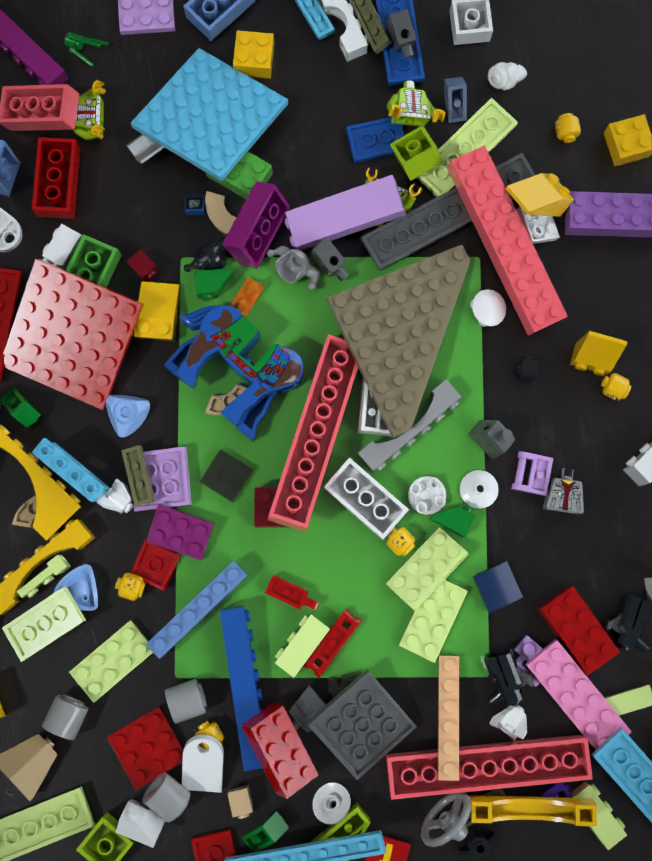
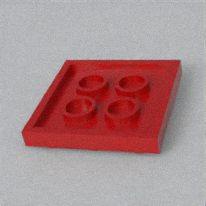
[107,706,184,790]

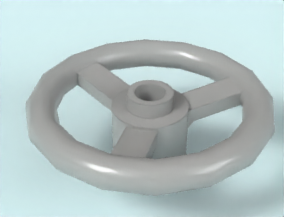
[421,792,472,847]

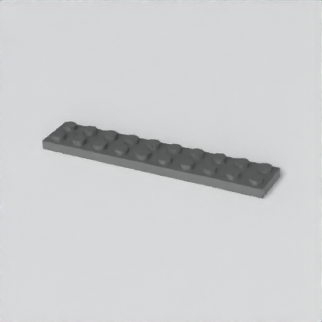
[361,153,535,271]

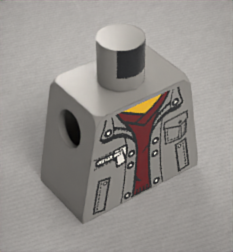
[543,468,584,514]

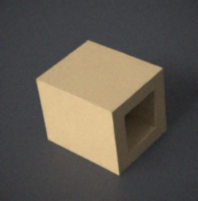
[227,785,254,819]

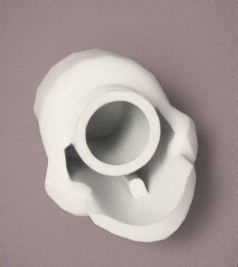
[488,62,527,91]

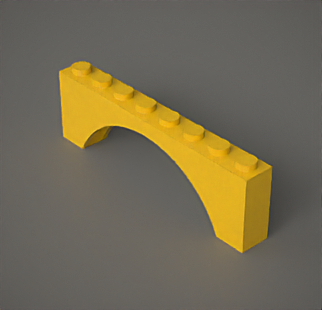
[0,425,81,541]

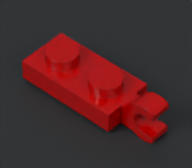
[265,575,319,610]

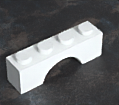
[318,0,369,62]

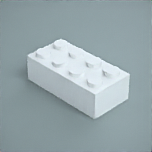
[324,458,409,540]

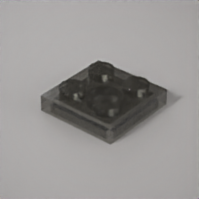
[200,449,253,502]

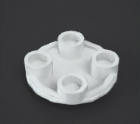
[470,289,506,327]
[408,476,446,515]

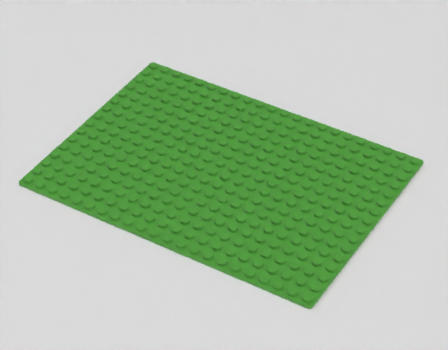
[175,257,489,678]

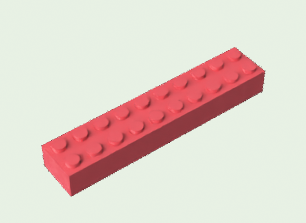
[446,145,568,336]
[267,334,358,532]
[386,734,593,800]

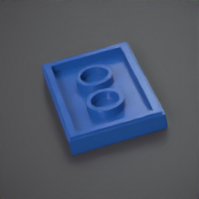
[346,117,405,163]

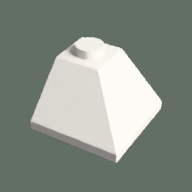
[116,799,165,848]

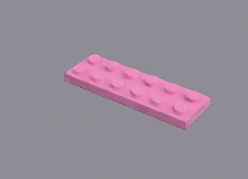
[525,639,632,750]

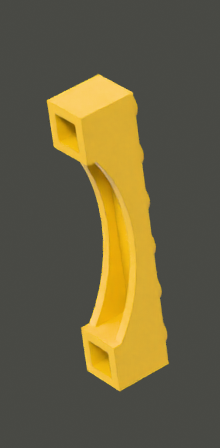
[0,519,96,615]
[470,795,597,826]

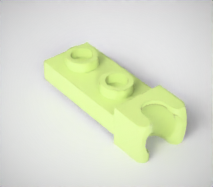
[17,555,71,598]

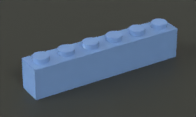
[146,561,248,659]

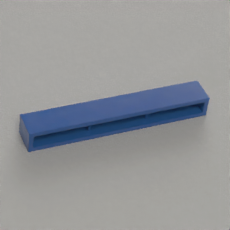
[220,605,264,771]

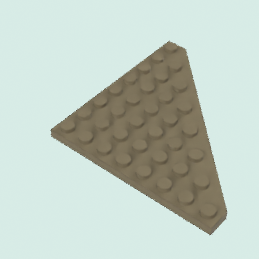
[326,245,470,438]

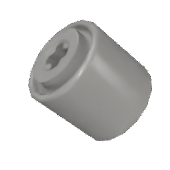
[165,679,207,724]
[42,695,88,740]
[142,772,190,822]

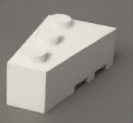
[357,376,392,437]

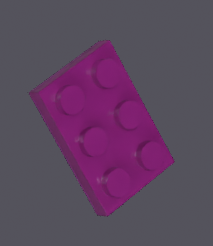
[147,504,214,560]

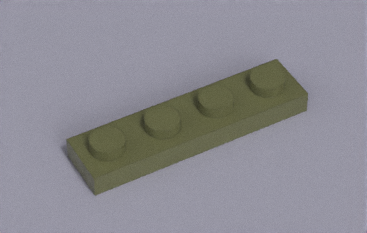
[349,0,392,54]

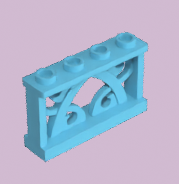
[32,438,110,505]

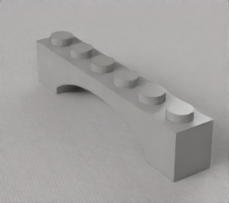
[358,379,462,473]

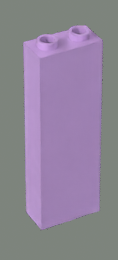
[284,175,406,251]

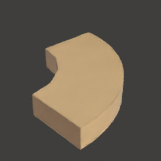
[205,191,236,234]
[205,384,247,416]
[12,495,37,528]

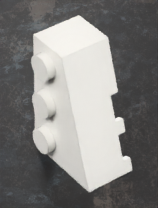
[623,442,652,486]

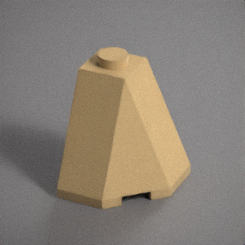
[0,734,57,801]

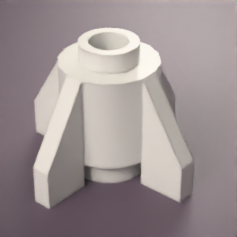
[97,479,134,514]
[489,704,527,741]

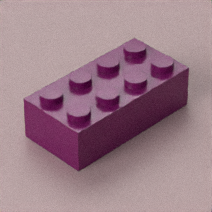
[222,181,290,269]

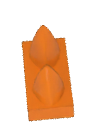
[230,277,264,317]

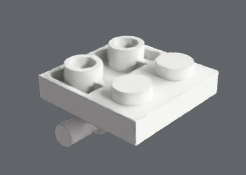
[516,207,560,244]

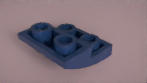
[472,561,523,613]

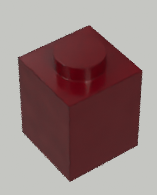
[127,249,158,282]

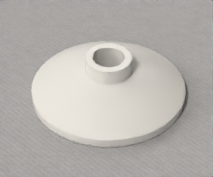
[460,470,498,509]
[313,783,351,824]

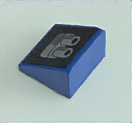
[185,196,205,216]

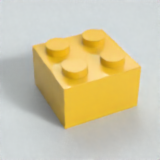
[233,30,274,79]
[604,114,652,166]

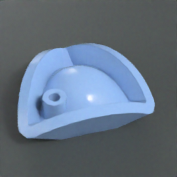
[106,395,150,438]
[54,564,98,611]

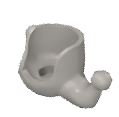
[267,246,320,291]

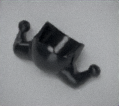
[184,233,227,272]

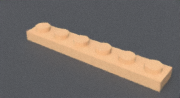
[438,656,459,781]

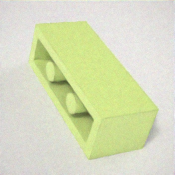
[275,614,330,678]
[570,781,627,850]

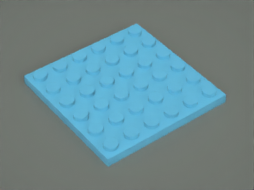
[131,48,288,182]

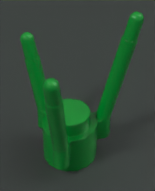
[64,32,109,67]

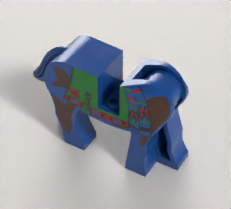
[164,306,304,442]

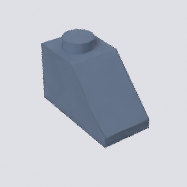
[444,77,467,123]

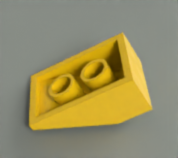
[505,173,574,217]
[134,282,180,341]
[570,331,628,376]

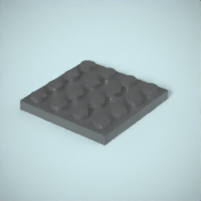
[306,669,417,780]

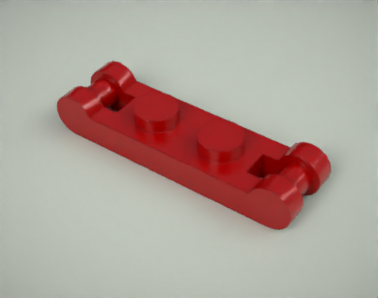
[303,609,361,678]

